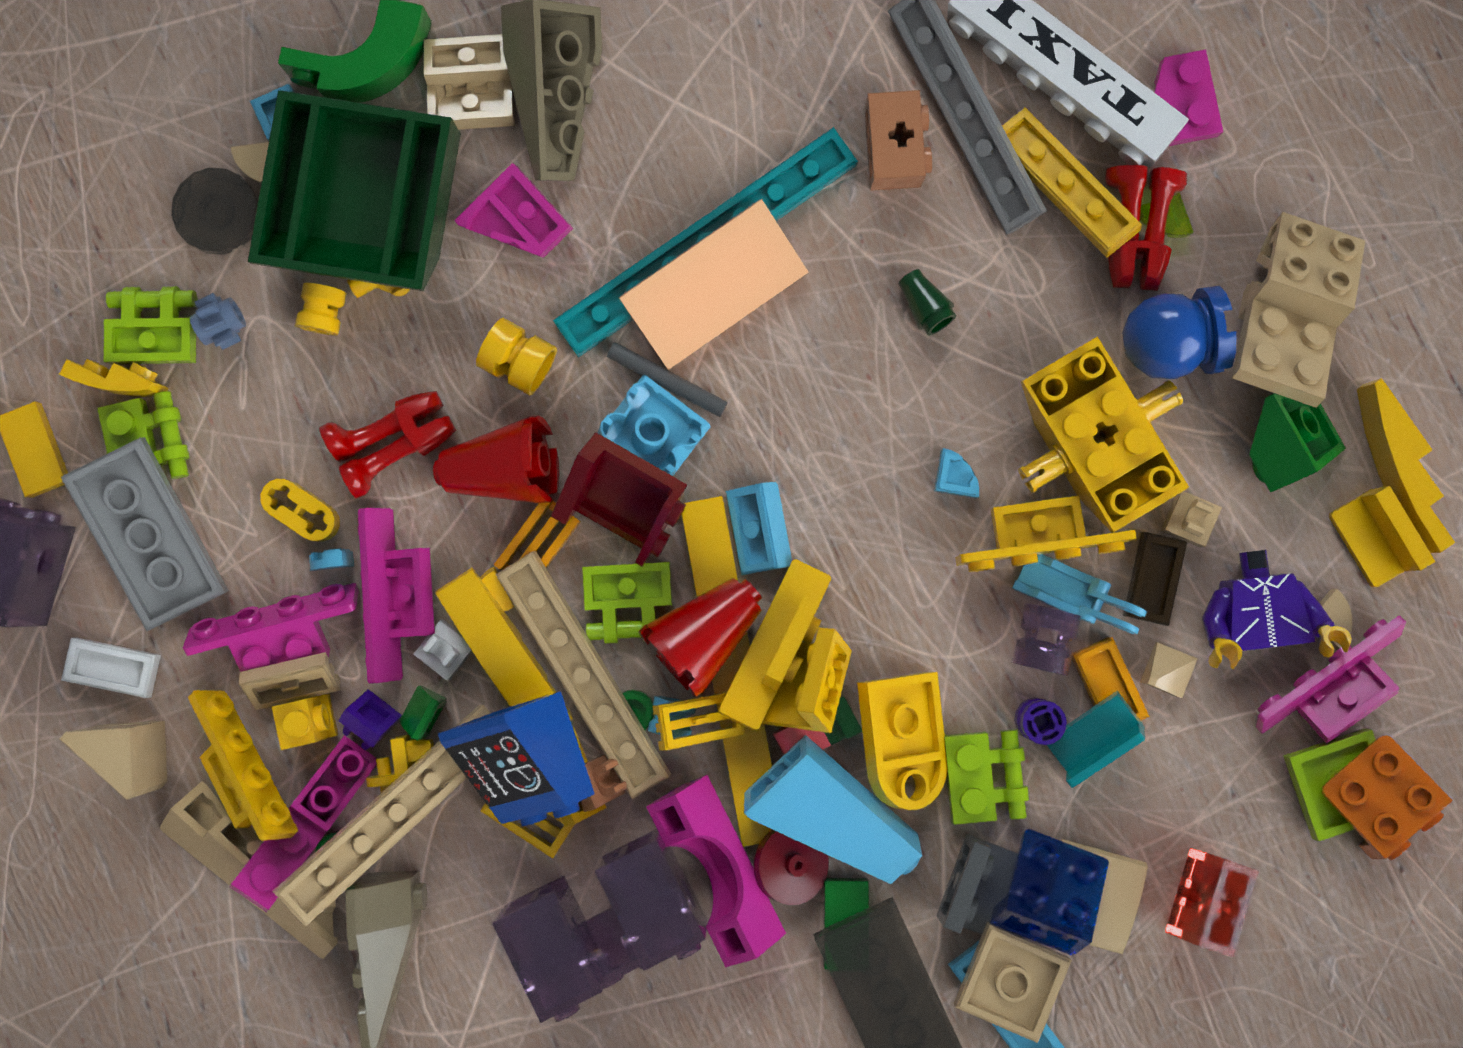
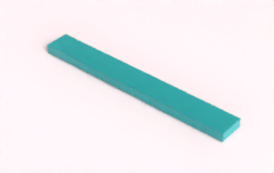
[553,127,858,358]

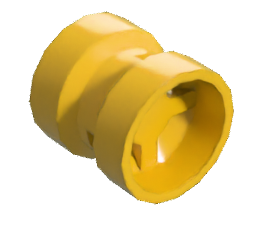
[295,283,346,336]

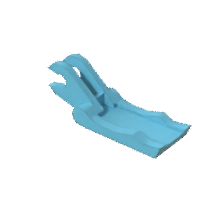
[1012,554,1147,634]

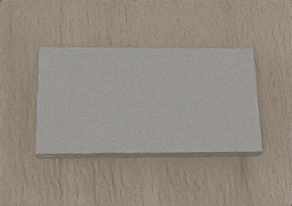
[61,437,229,631]

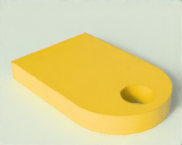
[857,672,948,810]

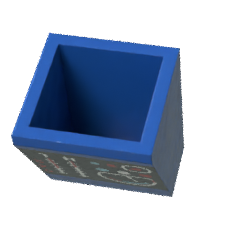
[438,691,595,826]

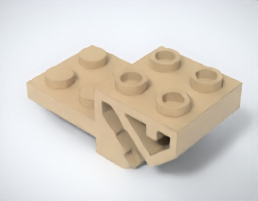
[1232,212,1366,408]

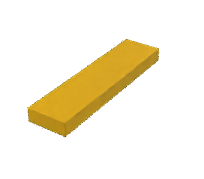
[1002,107,1142,258]

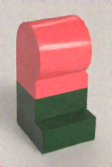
[773,694,862,755]

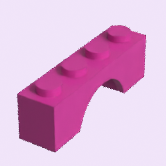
[646,775,786,967]

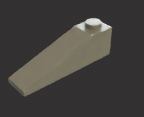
[501,0,602,181]
[345,871,427,1048]

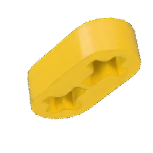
[260,479,340,542]

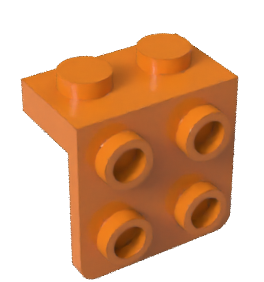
[1322,736,1453,861]

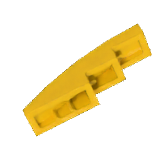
[1357,378,1456,553]
[435,568,573,720]

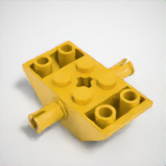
[1018,336,1189,533]

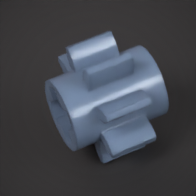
[190,293,246,350]

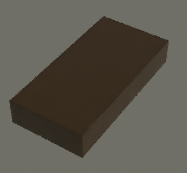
[1123,532,1187,626]

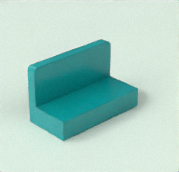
[1047,691,1145,788]

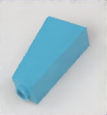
[744,735,923,884]

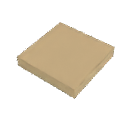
[953,922,1072,1043]

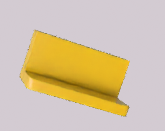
[1329,486,1435,587]

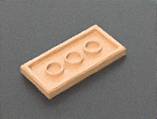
[618,199,809,370]

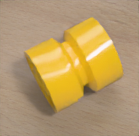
[476,317,557,396]

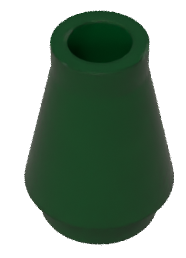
[898,269,957,336]

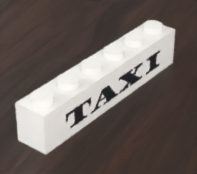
[947,0,1189,171]

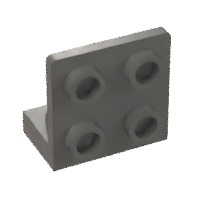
[936,833,1049,937]

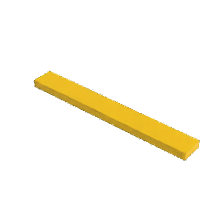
[682,496,772,847]

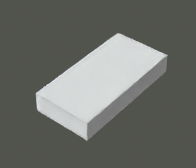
[61,638,161,698]

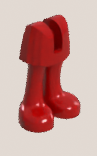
[1105,165,1187,291]
[319,391,456,499]

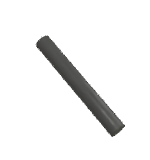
[607,342,728,417]

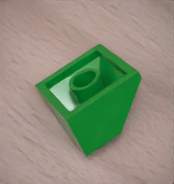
[1249,393,1346,493]

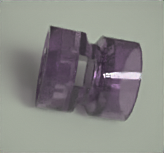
[1011,603,1082,676]

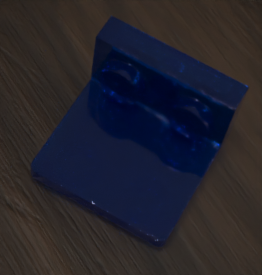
[990,829,1109,956]

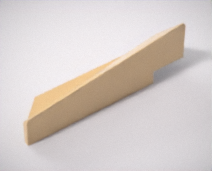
[160,781,338,959]

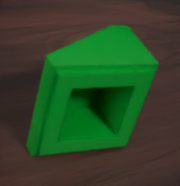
[400,686,447,741]

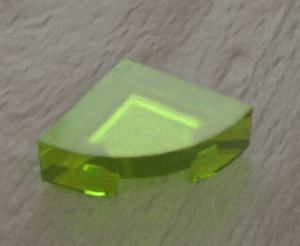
[1140,192,1194,238]

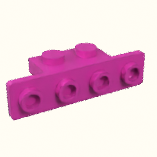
[358,508,435,684]
[183,583,359,672]
[1256,615,1406,744]

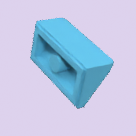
[726,482,792,575]

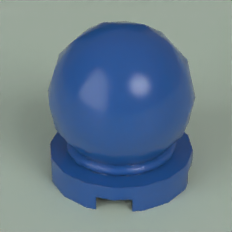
[1122,286,1237,379]

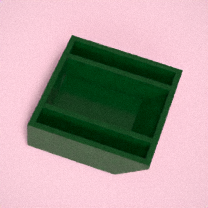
[248,90,461,291]

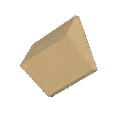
[60,721,167,800]

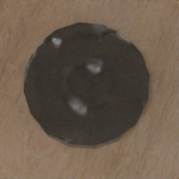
[171,168,258,255]

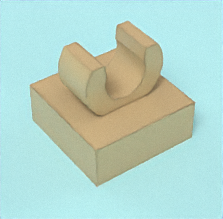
[1161,491,1222,548]

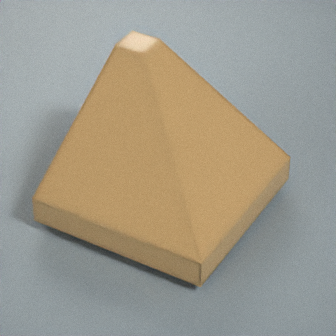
[1140,642,1198,699]

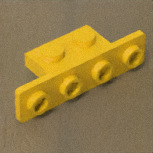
[955,495,1137,572]
[719,559,831,731]
[188,690,298,841]

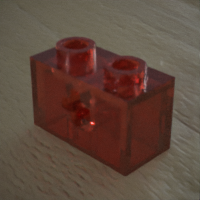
[1165,848,1259,958]

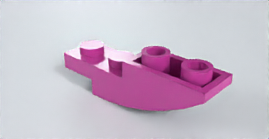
[229,735,377,913]

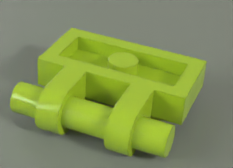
[103,286,198,364]
[97,391,190,479]
[582,562,672,644]
[944,730,1029,825]

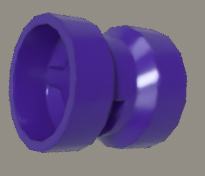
[1014,698,1067,745]

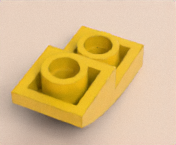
[59,358,169,397]

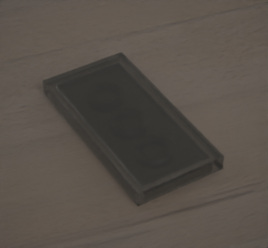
[813,897,962,1048]

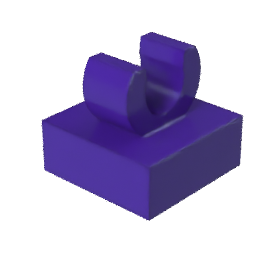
[338,689,402,750]

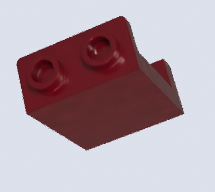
[551,432,687,567]

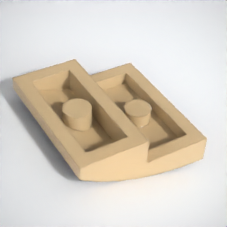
[424,34,515,130]
[1036,839,1148,954]

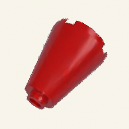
[433,415,560,503]
[638,578,762,698]

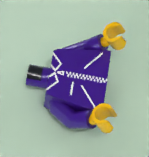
[1202,550,1352,669]

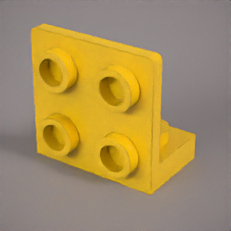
[762,627,852,733]

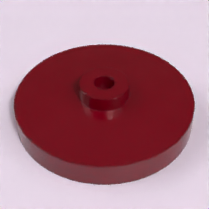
[754,829,829,905]

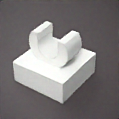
[413,620,472,681]

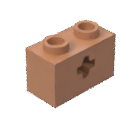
[864,90,932,191]

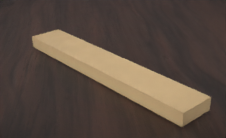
[496,551,671,799]
[272,704,490,927]

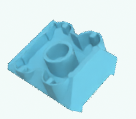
[598,375,710,476]

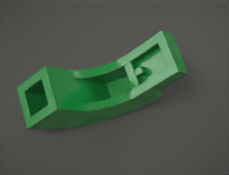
[278,0,432,103]

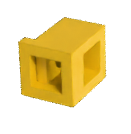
[272,693,338,750]

